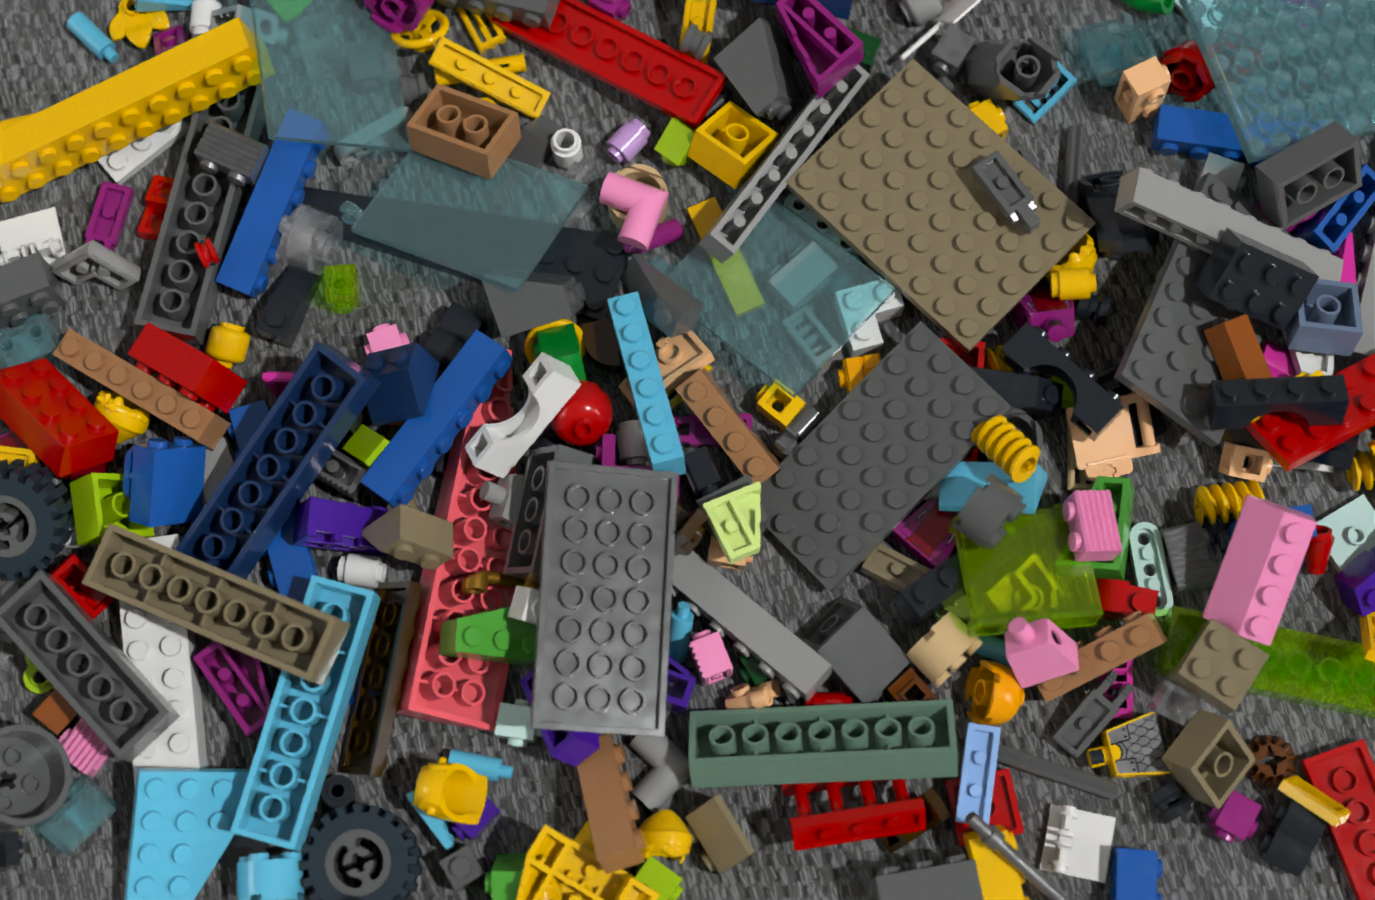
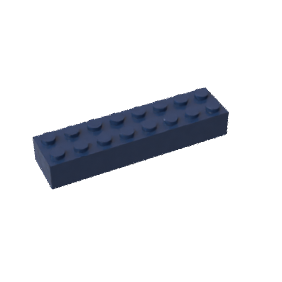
[175,341,381,580]

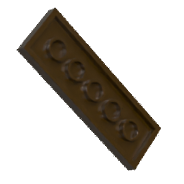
[339,581,422,778]

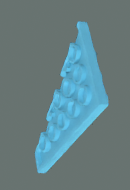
[124,768,250,900]

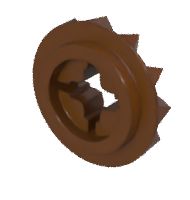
[1247,735,1297,787]

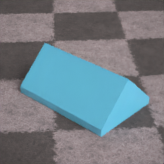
[938,461,1048,514]

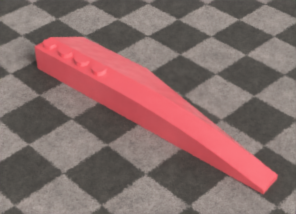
[395,349,516,732]

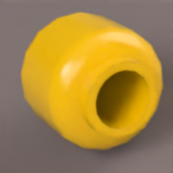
[205,321,250,369]

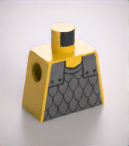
[1086,712,1170,778]

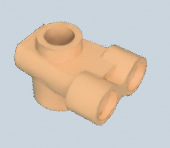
[725,679,781,710]

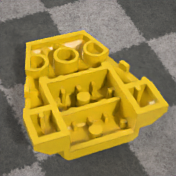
[516,824,660,900]

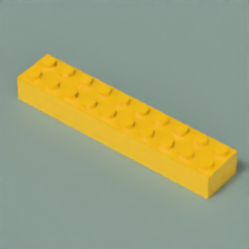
[0,17,274,203]

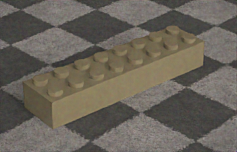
[82,523,351,686]

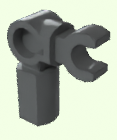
[770,404,822,460]

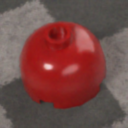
[550,380,613,446]

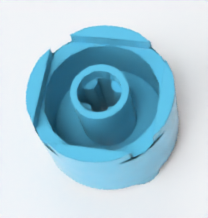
[236,852,305,900]

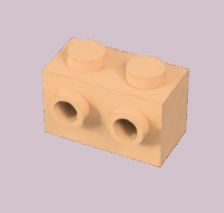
[1114,56,1171,123]

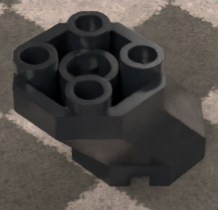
[1078,170,1160,259]

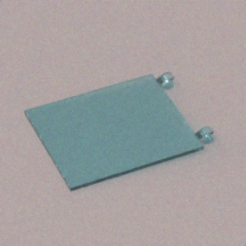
[250,0,411,152]
[339,127,588,293]
[650,184,895,398]

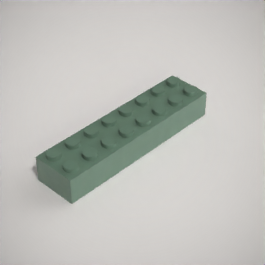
[689,699,958,788]

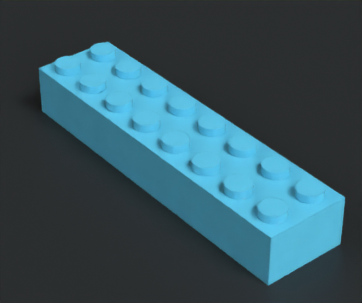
[230,575,381,852]

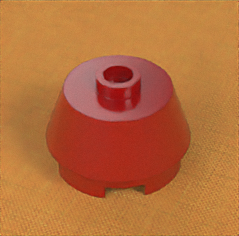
[1159,40,1218,102]

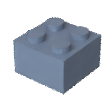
[1286,279,1363,357]

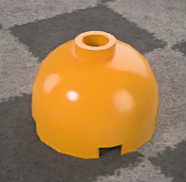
[965,660,1025,726]

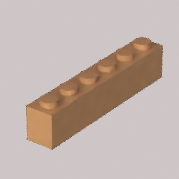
[52,328,231,450]

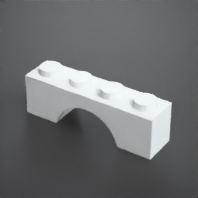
[465,352,581,479]

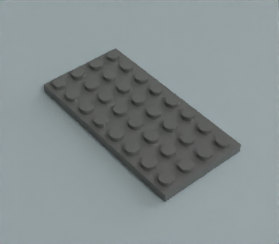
[1114,172,1293,447]
[760,321,1013,592]
[530,461,678,737]

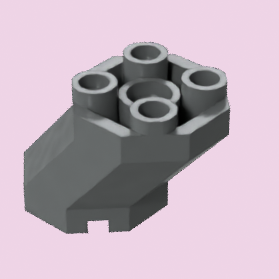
[964,37,1061,103]

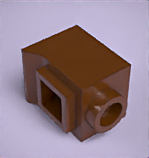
[885,668,937,702]

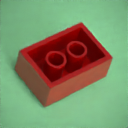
[128,322,247,414]

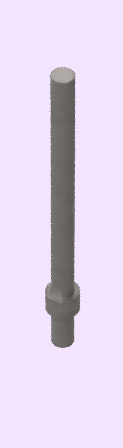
[965,811,1070,900]

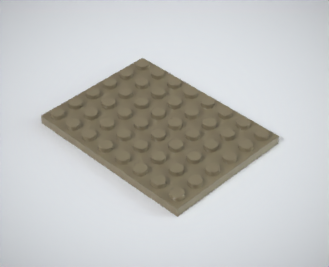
[785,59,1096,354]

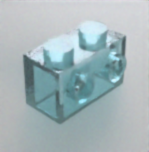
[0,313,62,369]
[38,776,117,857]

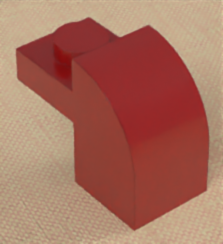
[1082,578,1159,621]

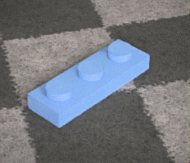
[954,722,1001,825]

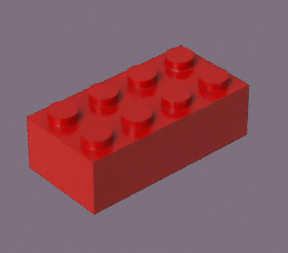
[0,358,119,478]

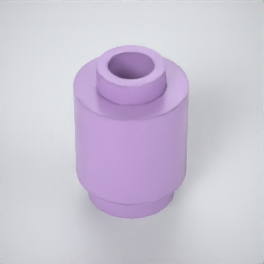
[606,118,651,164]

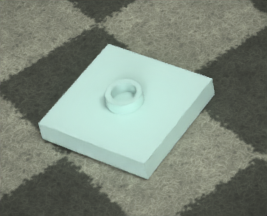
[1316,494,1375,573]

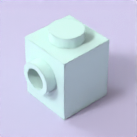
[494,699,542,748]

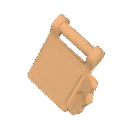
[1065,392,1161,481]

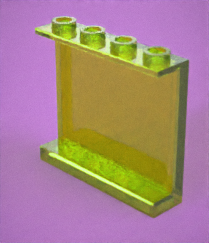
[947,503,1103,637]

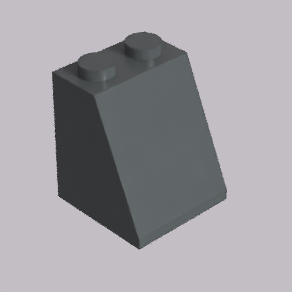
[713,18,799,122]
[481,268,586,338]
[798,596,911,704]

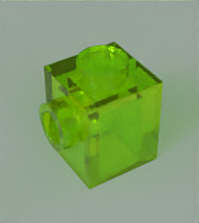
[324,263,362,314]

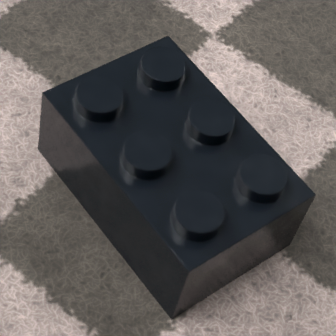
[1194,228,1319,331]

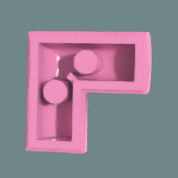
[599,172,669,251]

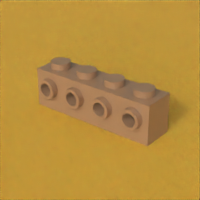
[1037,610,1168,703]
[577,734,646,874]

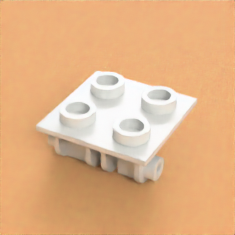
[0,207,66,267]
[1040,804,1116,883]

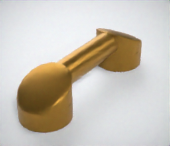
[462,570,539,594]

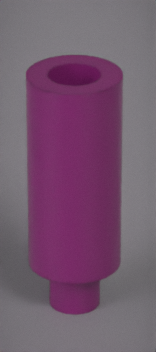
[623,218,683,254]

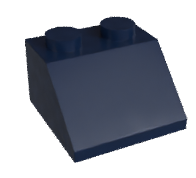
[364,342,440,426]

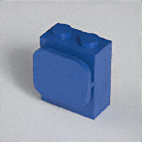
[123,436,206,527]

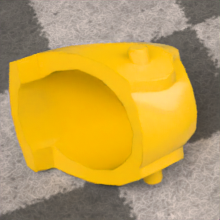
[413,757,488,825]

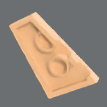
[618,330,715,411]

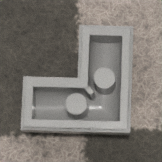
[51,240,141,291]
[629,734,690,814]

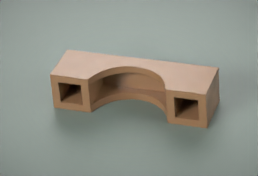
[675,368,781,484]

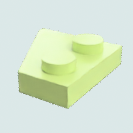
[702,481,761,564]

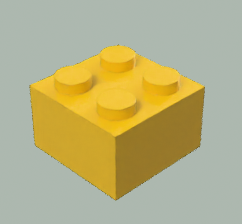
[687,101,779,190]

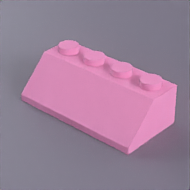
[1202,494,1317,646]

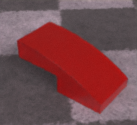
[137,175,174,242]

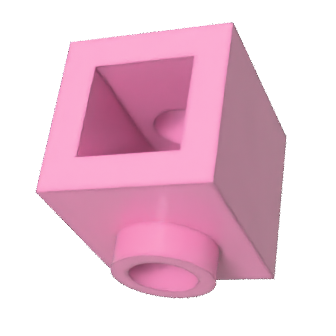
[364,324,410,357]

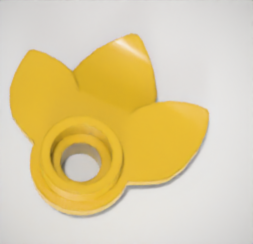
[109,0,170,49]

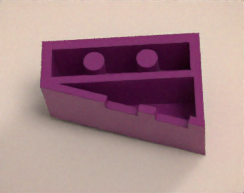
[776,0,864,99]
[192,641,274,740]

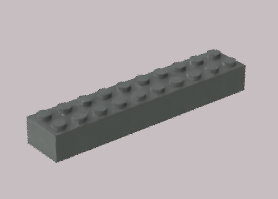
[134,47,280,347]

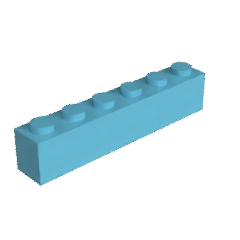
[607,291,686,475]

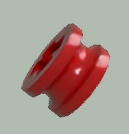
[194,237,221,269]

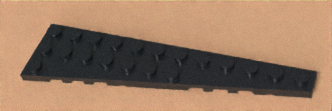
[291,187,631,321]

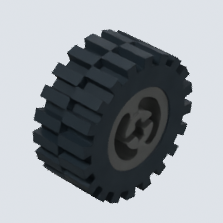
[0,459,75,581]
[300,803,423,900]

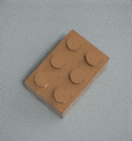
[406,84,522,180]

